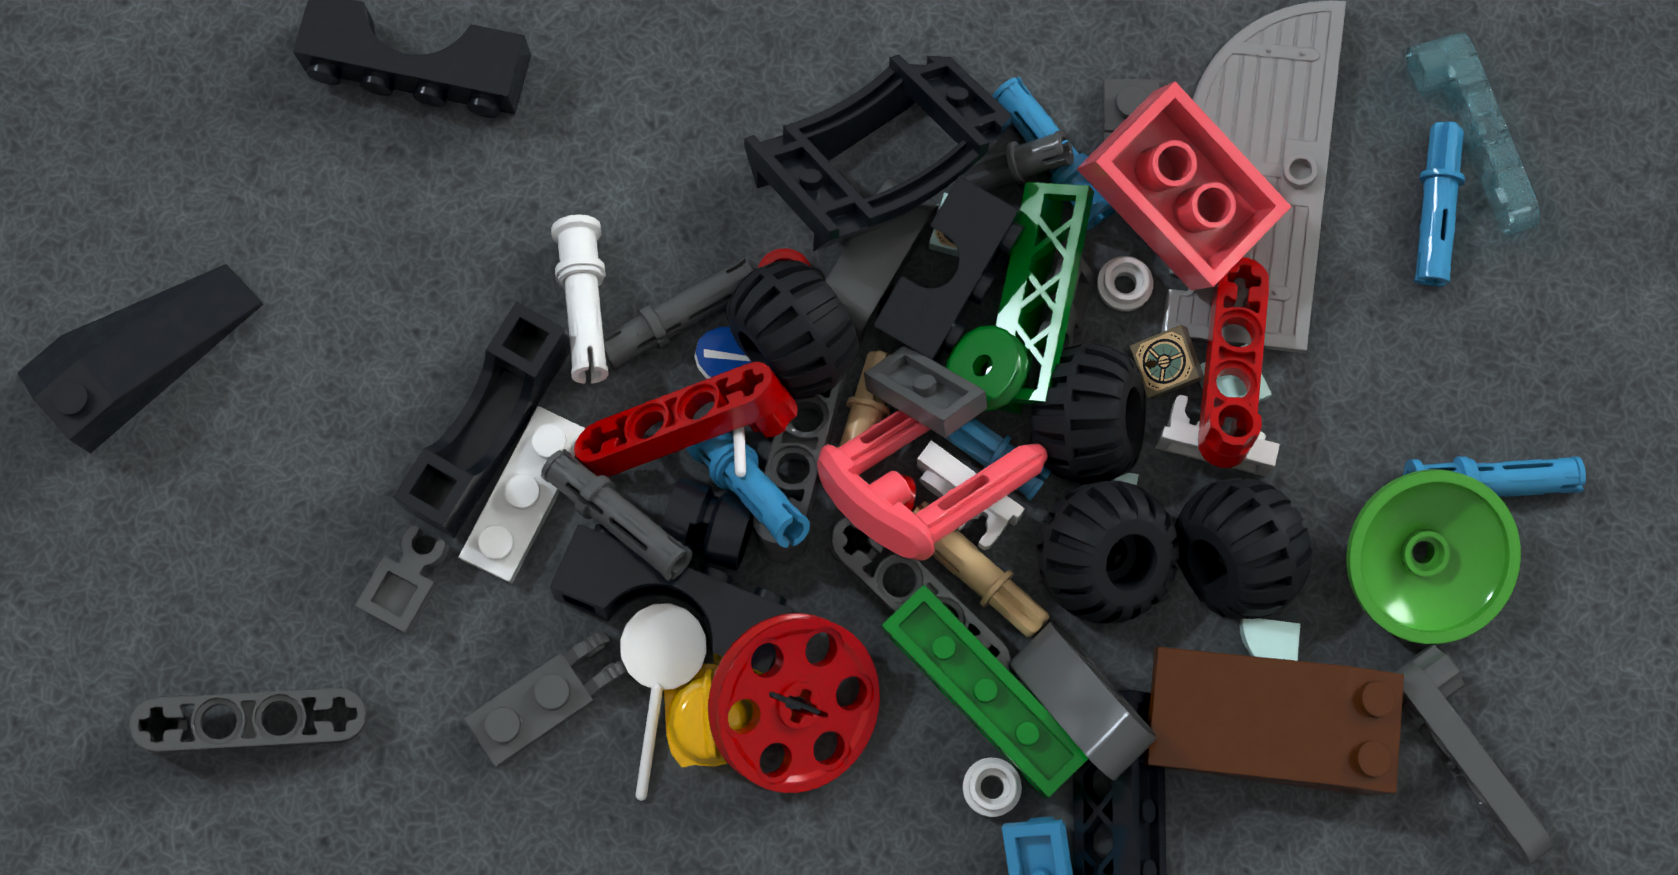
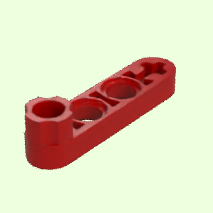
[1198,257,1270,468]
[574,362,798,477]

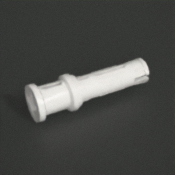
[551,214,609,384]

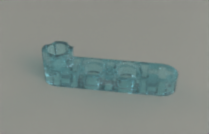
[1405,31,1540,236]

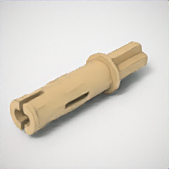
[913,501,1049,637]

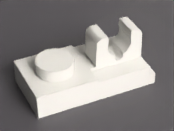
[1155,395,1280,476]
[916,440,1025,550]

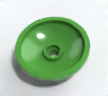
[1346,469,1521,644]

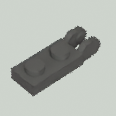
[463,630,628,768]

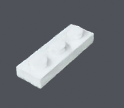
[459,406,585,584]

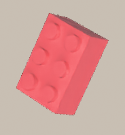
[1077,81,1292,290]

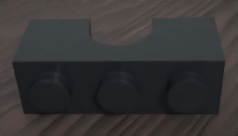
[874,176,1025,360]

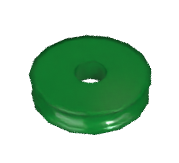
[946,325,1029,411]

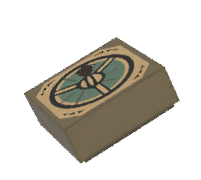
[1130,325,1204,399]

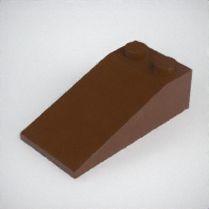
[1144,647,1404,796]

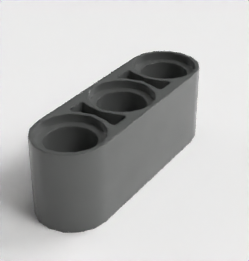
[826,177,939,341]
[1009,621,1158,781]

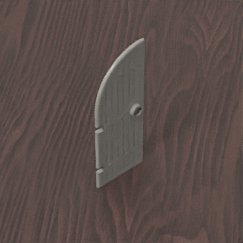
[1161,1,1346,354]

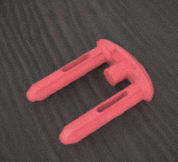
[817,410,1048,560]

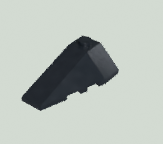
[17,264,263,454]

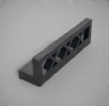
[1073,690,1167,875]

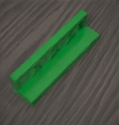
[985,182,1094,414]
[882,585,1089,799]

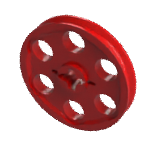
[708,613,880,793]

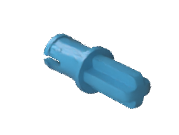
[944,418,1051,501]

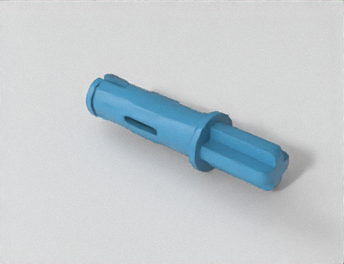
[1414,121,1465,287]

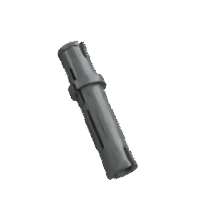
[603,257,753,370]
[541,449,692,580]

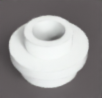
[1097,256,1153,312]
[962,757,1022,817]

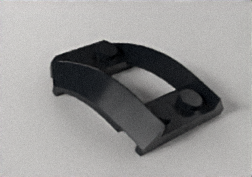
[744,54,1012,251]

